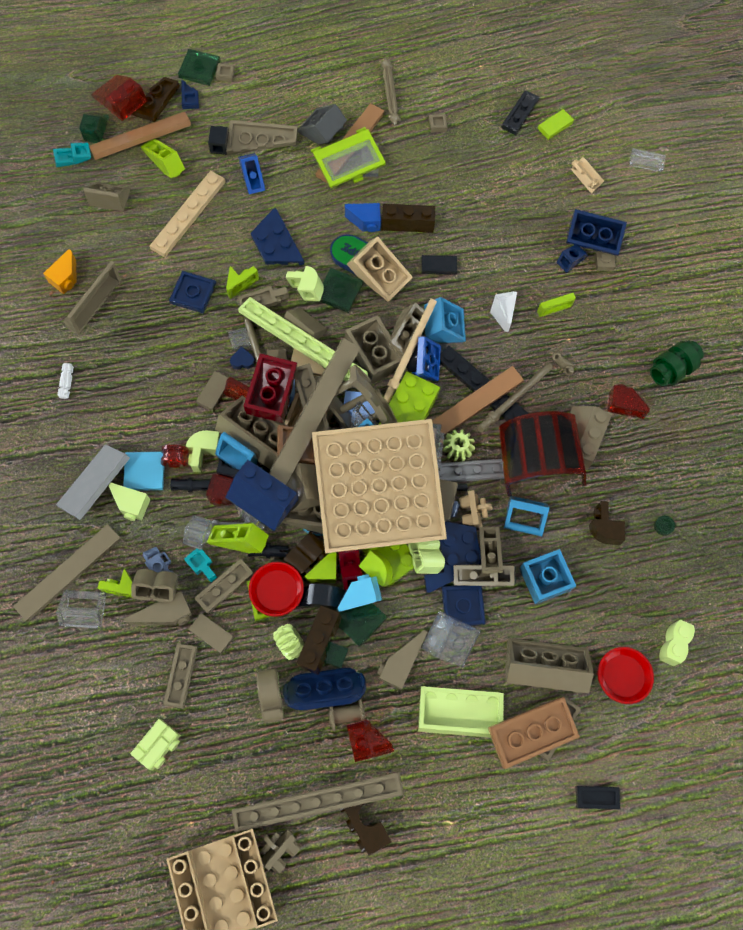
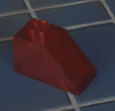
[607,384,650,419]
[206,474,233,506]

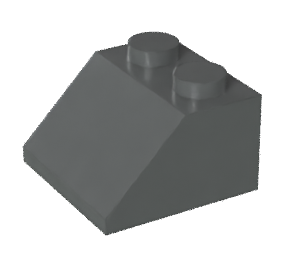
[298,104,347,145]

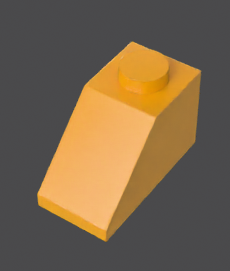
[43,249,77,294]

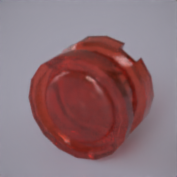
[161,444,189,468]

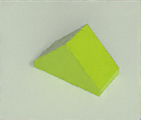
[305,552,337,583]

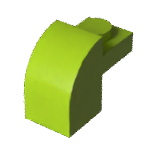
[359,550,393,589]

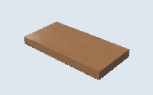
[488,697,580,769]

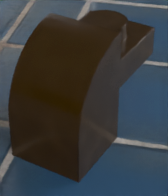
[589,501,625,545]

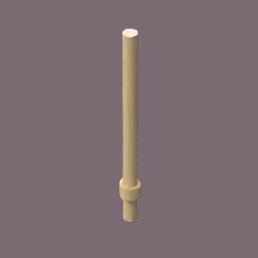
[384,299,437,403]

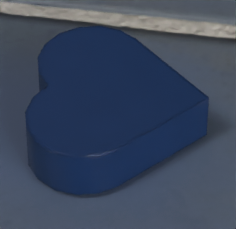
[230,347,255,370]

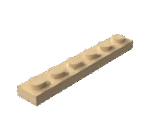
[150,170,225,257]

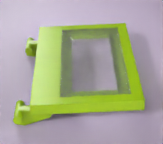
[311,127,386,188]

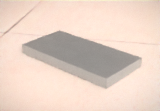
[56,444,130,520]

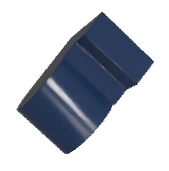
[556,245,588,273]

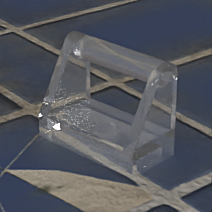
[56,590,106,629]

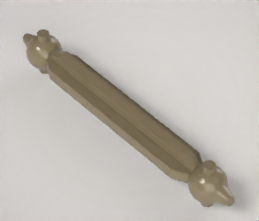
[380,57,401,126]

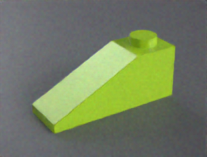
[140,139,185,178]
[207,523,269,553]

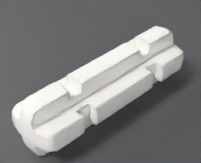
[58,363,74,399]

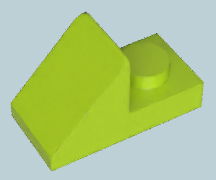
[226,266,259,299]
[98,569,135,599]

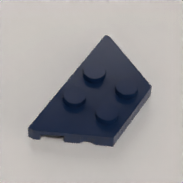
[251,208,304,265]

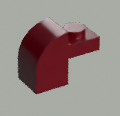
[338,549,363,592]

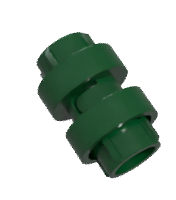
[650,341,704,386]

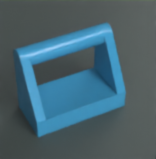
[215,432,258,470]
[504,495,549,537]

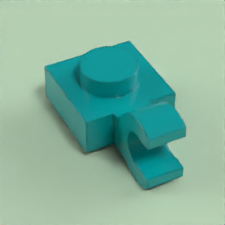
[184,546,218,583]

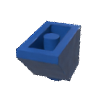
[238,153,265,194]
[345,203,381,232]

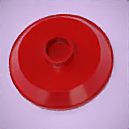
[249,562,304,617]
[597,647,654,704]

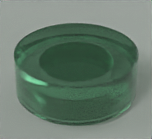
[654,515,675,536]

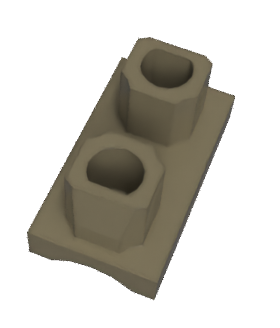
[261,829,301,874]

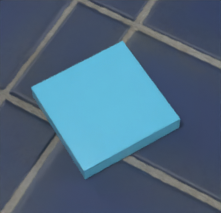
[123,452,165,491]

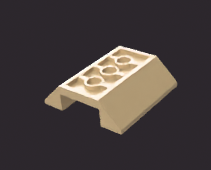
[166,829,278,930]

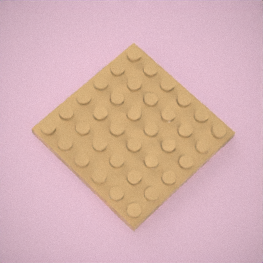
[312,419,447,553]

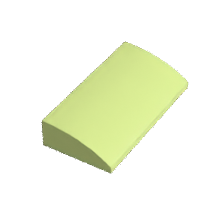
[418,686,504,738]

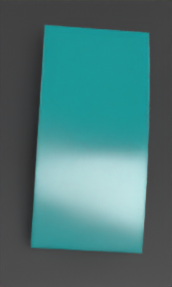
[53,142,91,167]

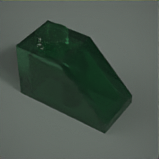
[79,112,109,143]

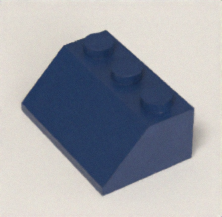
[566,209,627,256]
[225,460,298,532]

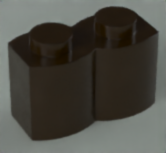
[283,531,328,578]

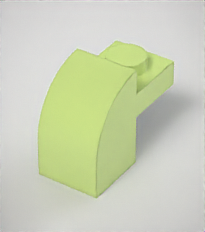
[286,266,324,301]
[186,430,220,473]

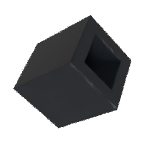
[208,126,229,155]

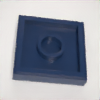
[169,271,216,314]
[441,585,486,628]

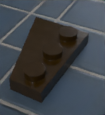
[125,77,180,122]

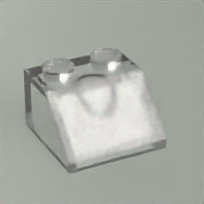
[421,611,480,667]

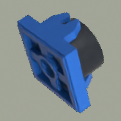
[406,336,441,381]

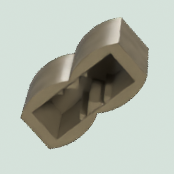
[131,569,178,602]

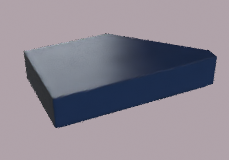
[181,80,199,109]

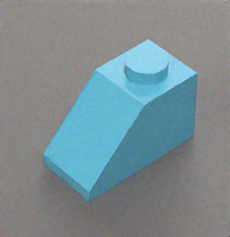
[338,574,382,612]

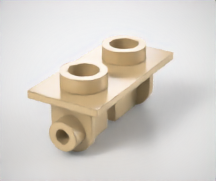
[571,157,604,193]

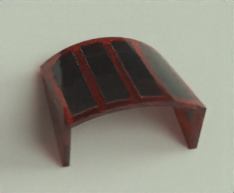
[499,411,586,497]

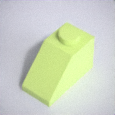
[109,483,150,521]

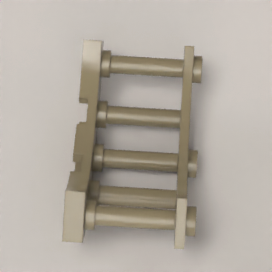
[328,365,398,429]

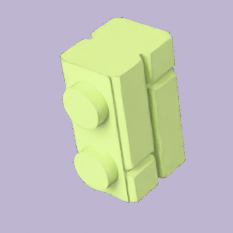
[130,719,181,770]

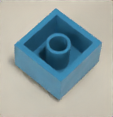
[519,549,576,605]

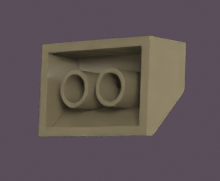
[345,315,403,384]
[552,406,612,470]

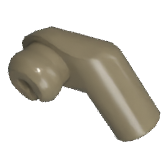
[552,352,575,375]

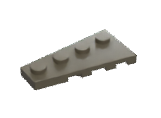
[226,120,298,155]

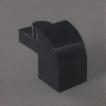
[297,584,345,610]

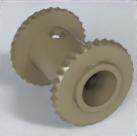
[328,698,366,731]

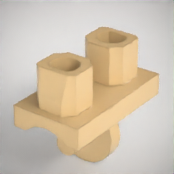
[459,490,493,529]

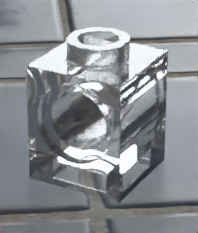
[183,515,212,550]

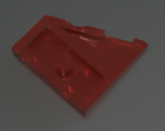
[346,720,394,762]

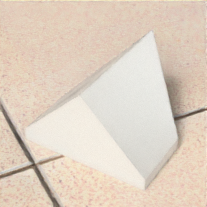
[490,291,517,332]

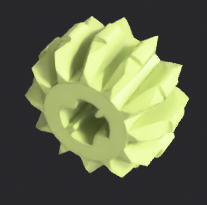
[443,429,475,462]
[273,624,304,660]

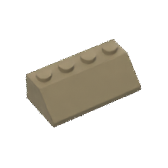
[215,395,283,470]
[505,638,594,694]

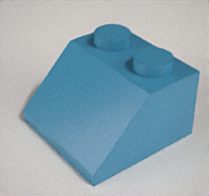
[424,297,466,343]

